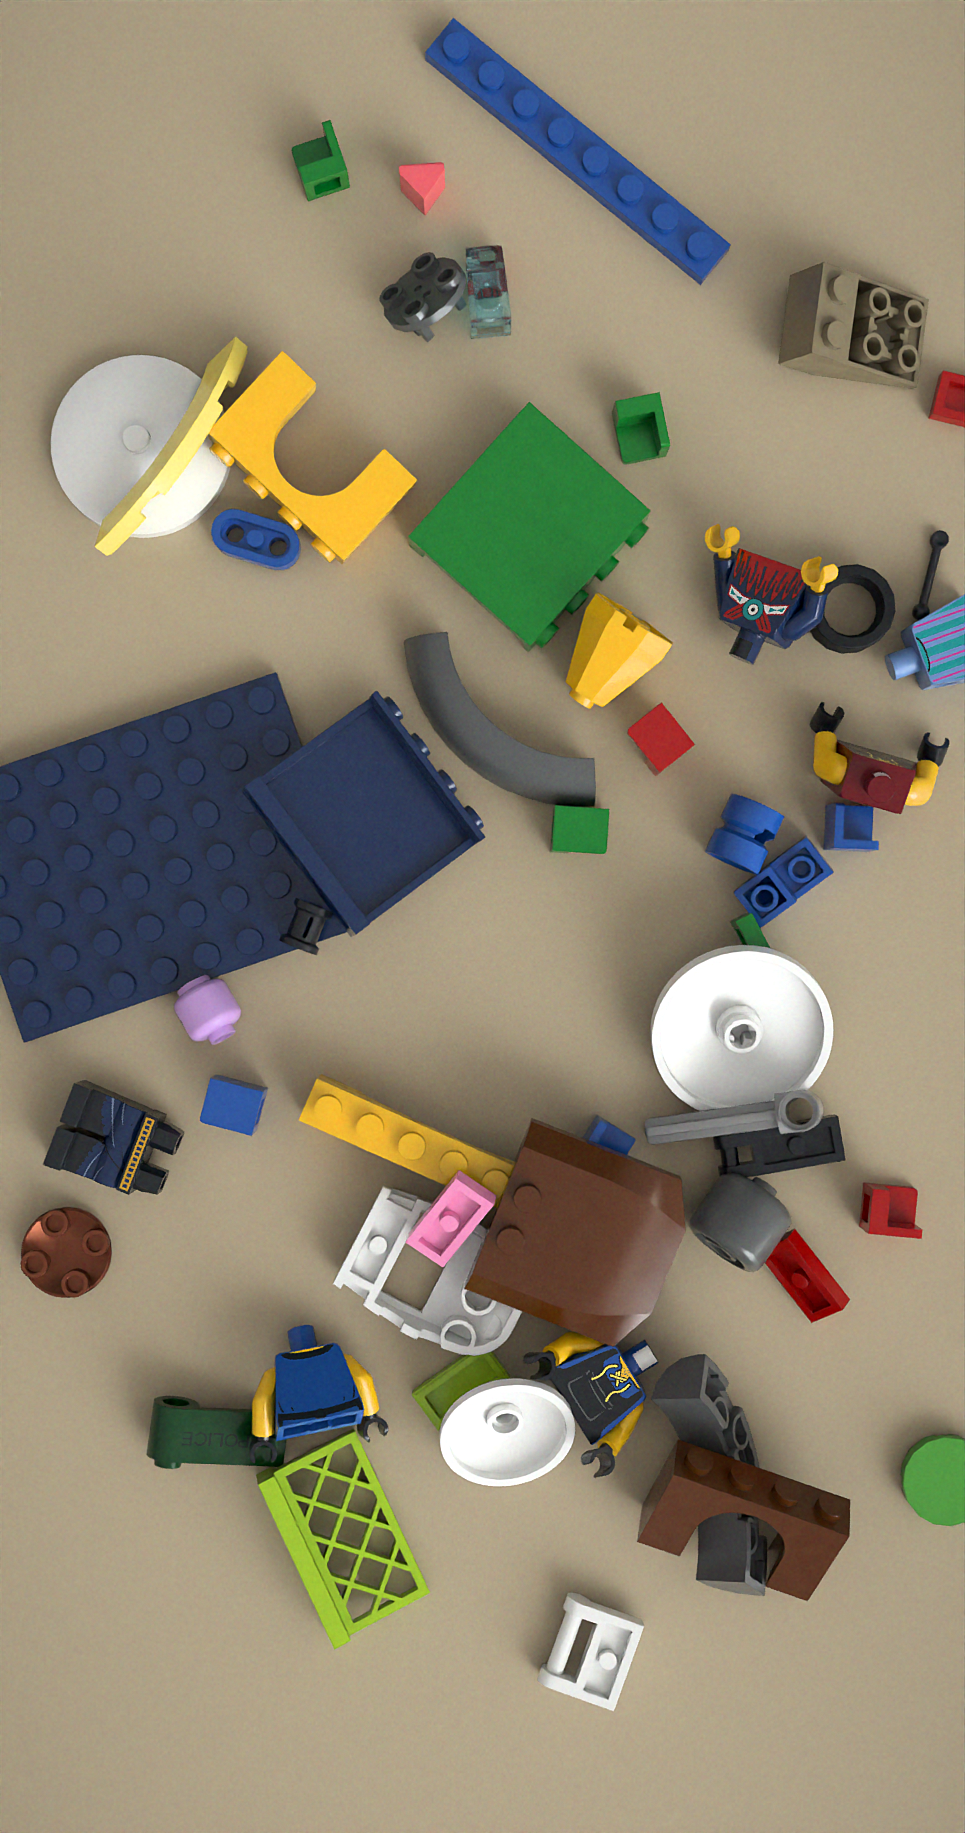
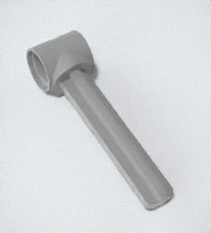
[645,1090,824,1145]

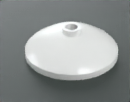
[439,1378,575,1486]

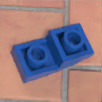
[733,835,834,928]

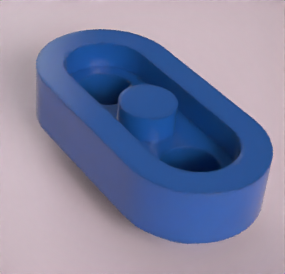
[211,509,301,570]

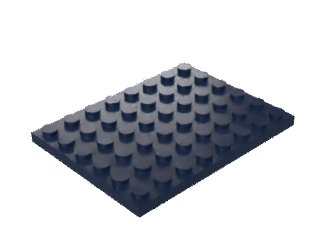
[0,672,347,1043]

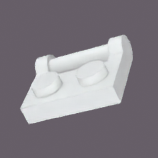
[537,1592,644,1711]

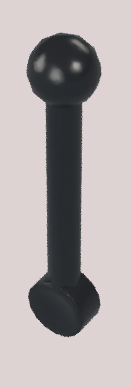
[912,530,949,621]

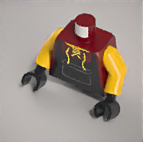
[810,702,950,814]

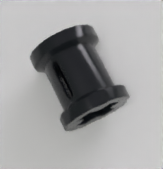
[279,898,334,955]

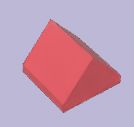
[399,162,445,215]

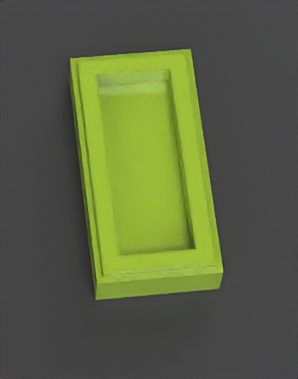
[412,1351,510,1431]

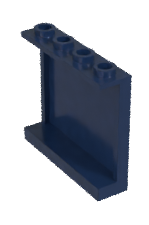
[242,691,485,937]

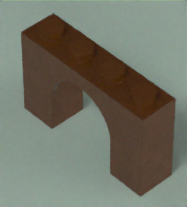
[637,1439,850,1601]

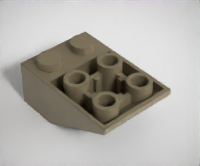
[778,262,929,389]

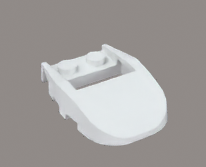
[333,1185,522,1356]

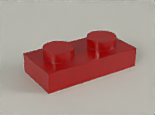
[765,1229,850,1323]

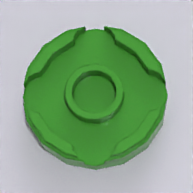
[900,1434,965,1526]

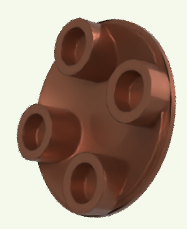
[20,1207,112,1298]

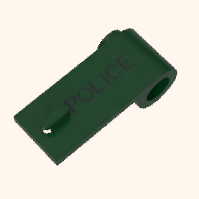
[146,1396,287,1469]

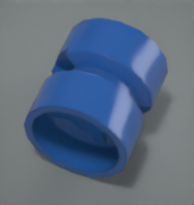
[705,794,784,875]

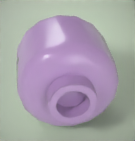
[174,975,241,1045]

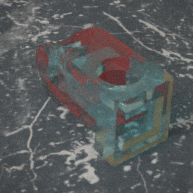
[465,245,511,339]

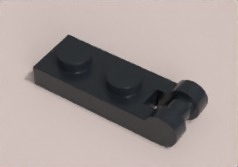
[713,1114,846,1178]

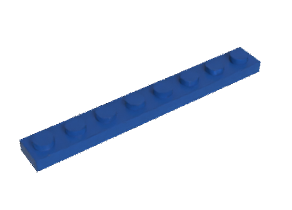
[425,18,731,285]

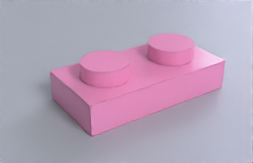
[406,1170,497,1267]

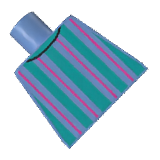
[885,594,965,690]

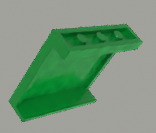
[408,402,651,652]

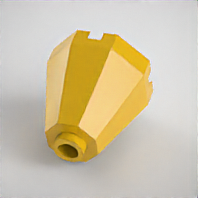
[565,592,673,709]

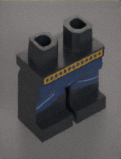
[43,1080,184,1195]

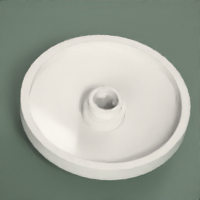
[51,355,230,538]
[650,945,833,1111]

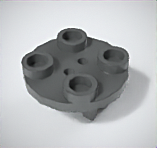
[379,252,467,342]

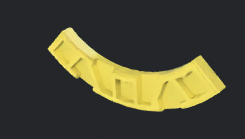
[95,337,248,556]

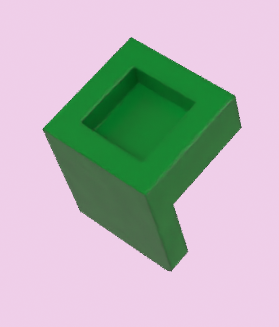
[291,120,350,201]
[612,392,670,465]
[550,805,610,854]

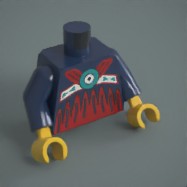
[705,524,838,665]

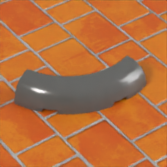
[404,632,596,807]
[651,1354,767,1596]

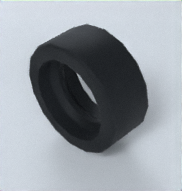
[810,564,896,654]

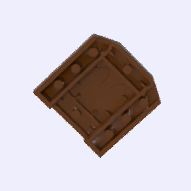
[464,1118,686,1347]

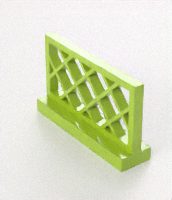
[256,1428,430,1650]

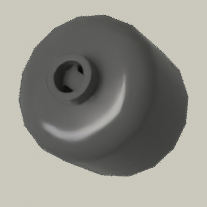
[689,1172,791,1272]

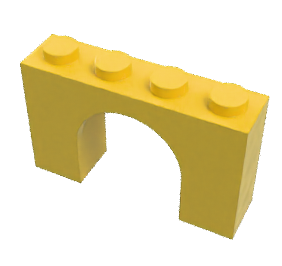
[208,351,417,564]

